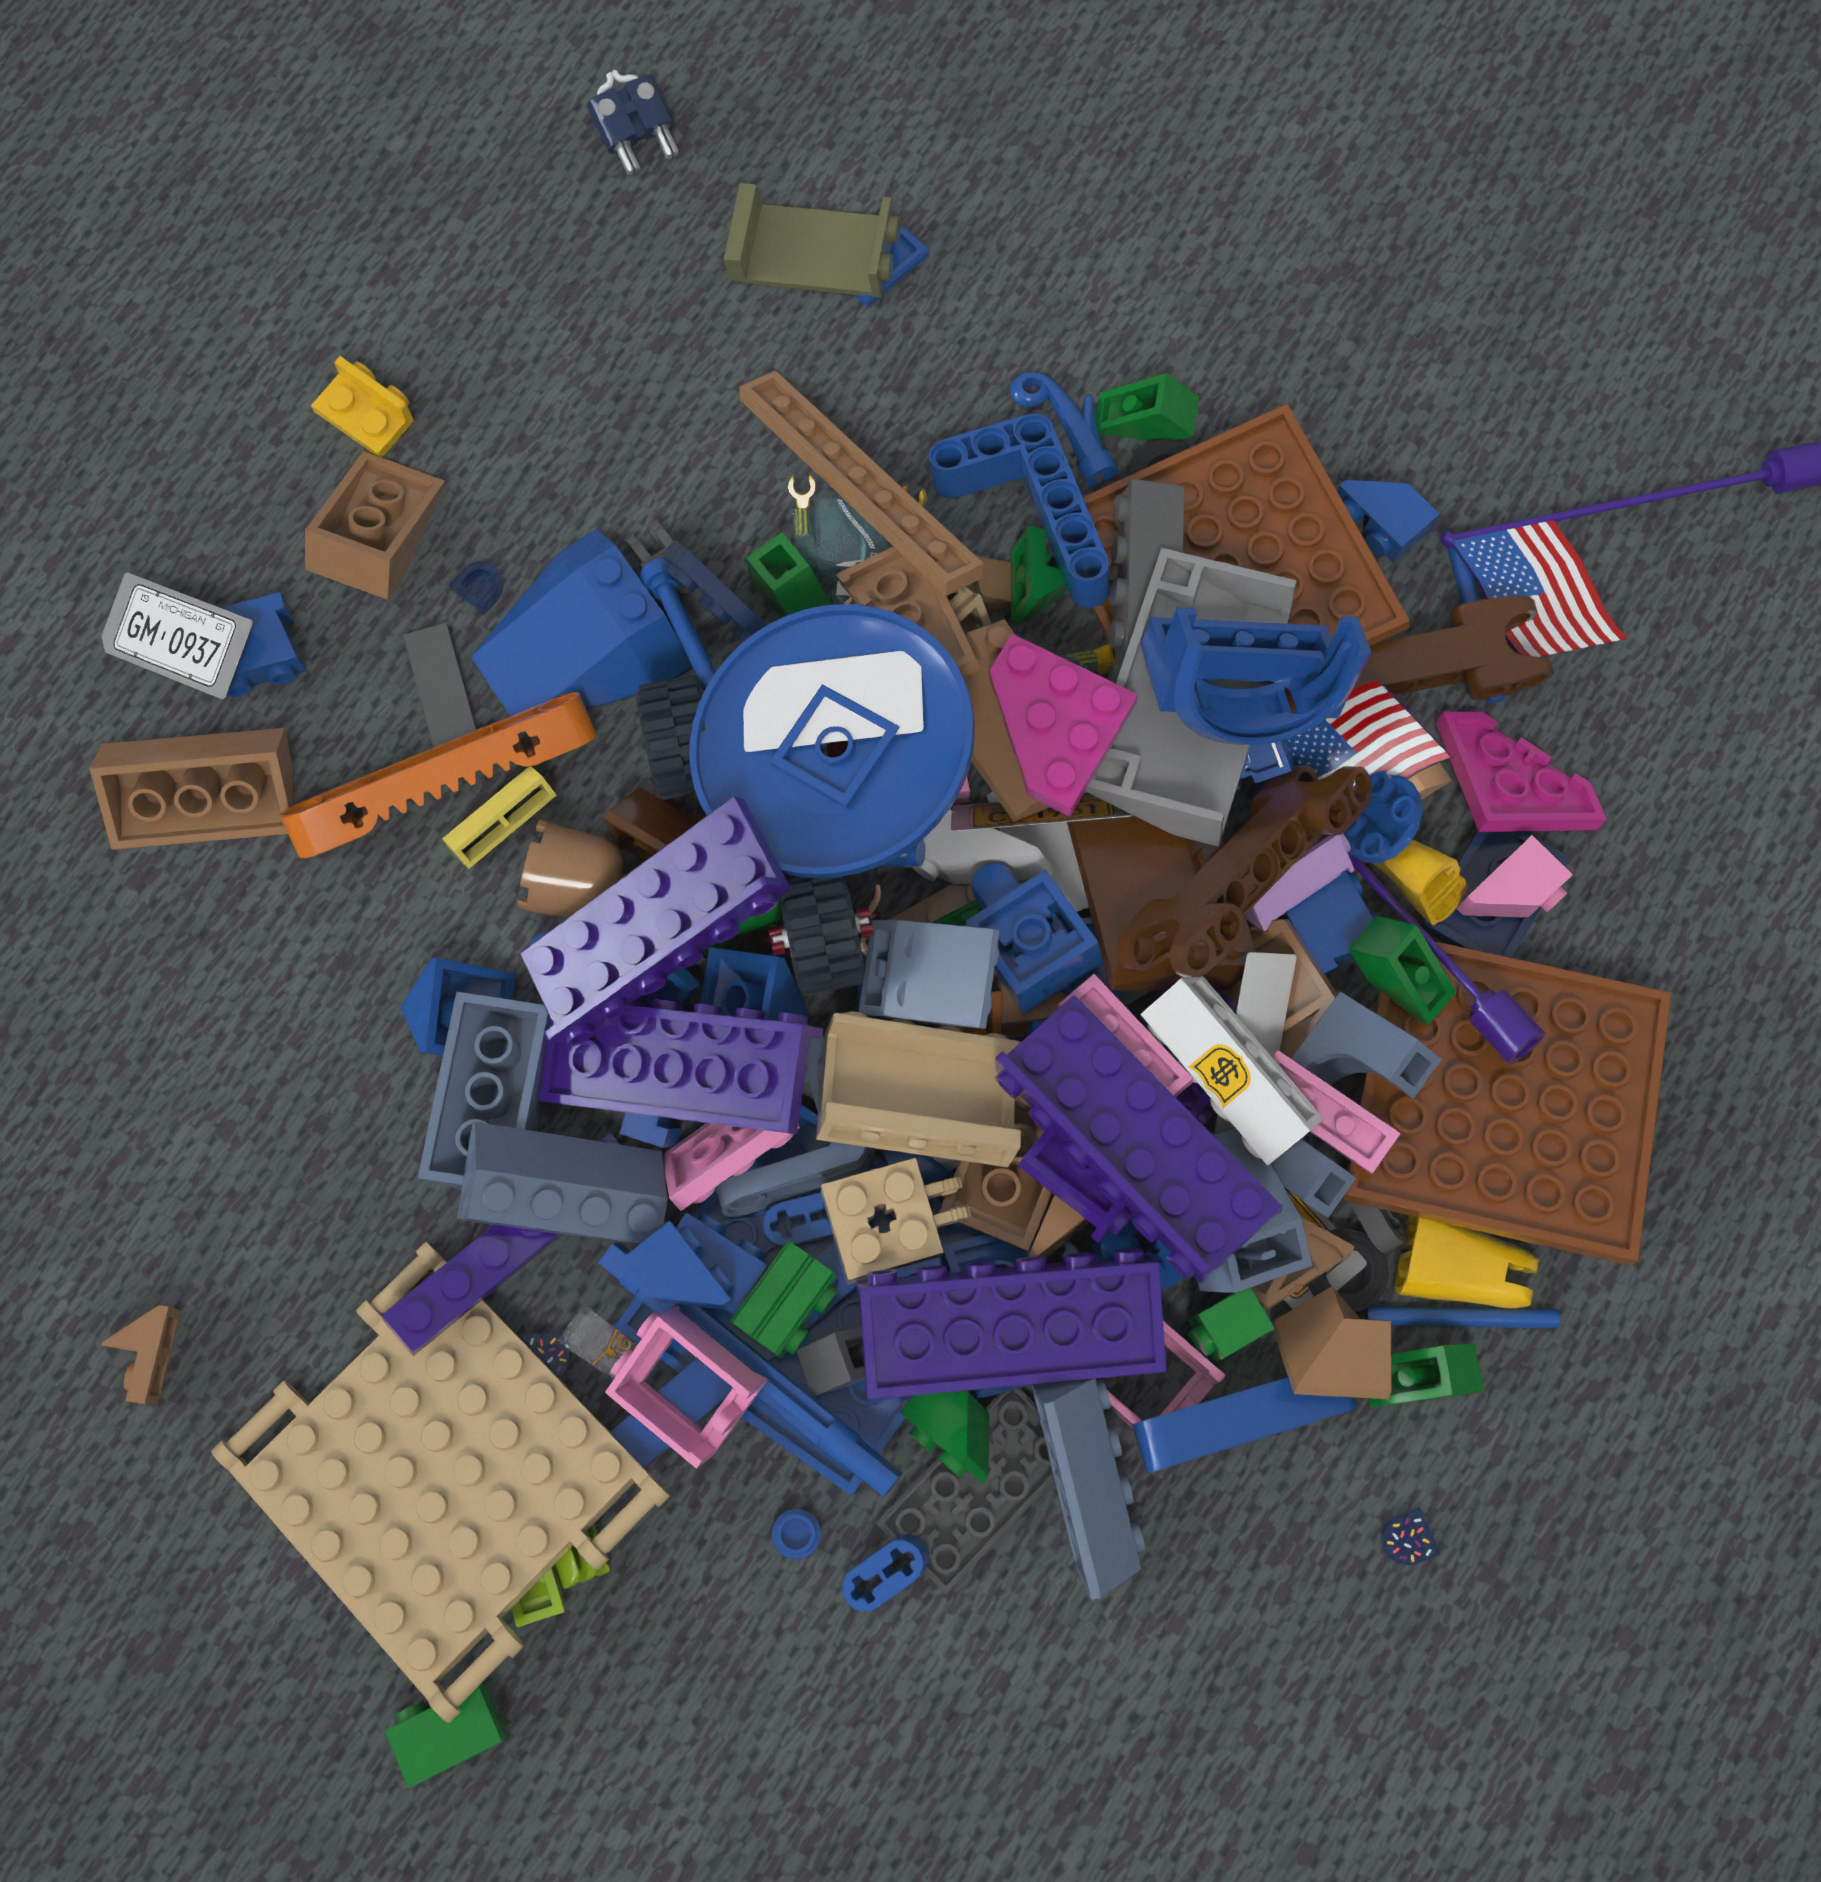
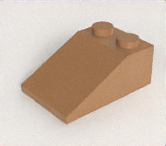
[305,451,445,600]
[938,1095,1052,1251]

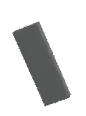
[403,623,477,748]

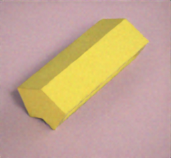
[442,766,557,869]

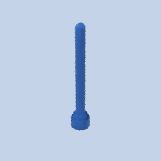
[640,558,715,691]

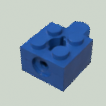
[965,863,1103,1015]

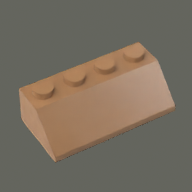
[963,619,1088,822]
[89,728,294,850]

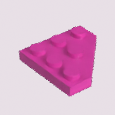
[989,634,1138,817]
[1436,712,1607,832]

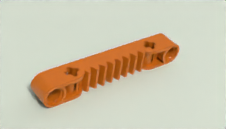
[279,692,597,858]

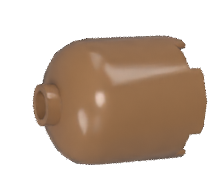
[517,819,628,919]

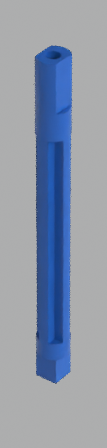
[598,1242,903,1497]

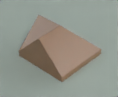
[1273,1286,1391,1399]

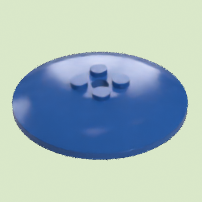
[689,604,975,878]

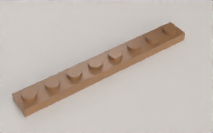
[739,370,984,596]

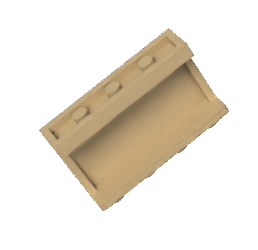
[816,1012,1021,1167]

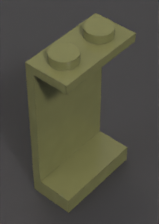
[724,183,901,297]

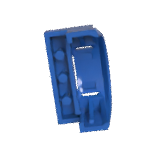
[1141,607,1371,745]

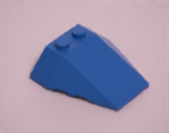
[471,529,693,716]

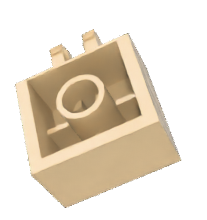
[821,1158,971,1285]

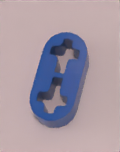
[763,1192,833,1248]
[842,1534,929,1612]

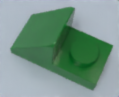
[1010,525,1067,624]

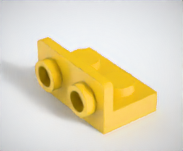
[311,356,414,458]

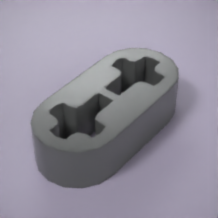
[1350,1202,1408,1254]

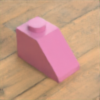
[1456,836,1573,917]

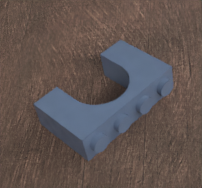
[1271,992,1442,1217]

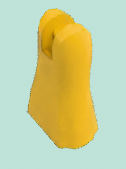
[1373,839,1468,925]
[1394,1215,1539,1309]

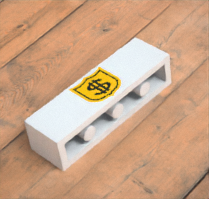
[1141,976,1324,1166]

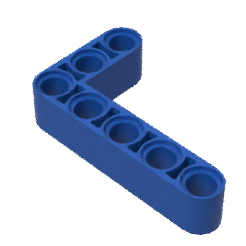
[929,413,1110,608]

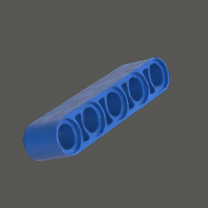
[1132,1377,1358,1473]

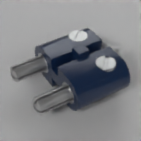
[587,70,679,175]

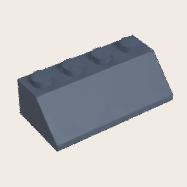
[418,992,550,1190]
[457,1122,668,1245]
[1031,1378,1145,1600]

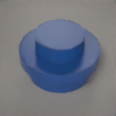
[772,1509,821,1560]

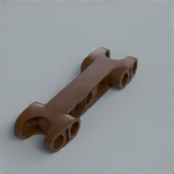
[1284,596,1554,713]
[1117,765,1372,978]

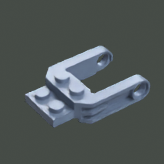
[716,1036,877,1217]

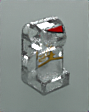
[558,1305,637,1378]

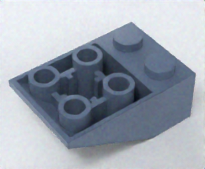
[859,920,1000,1029]
[1198,1127,1312,1293]

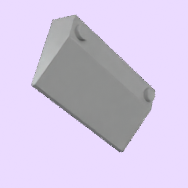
[1086,548,1297,847]

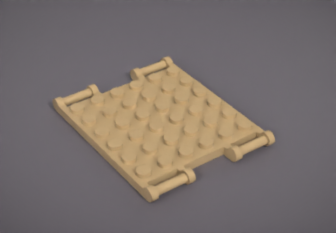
[211,1241,670,1723]

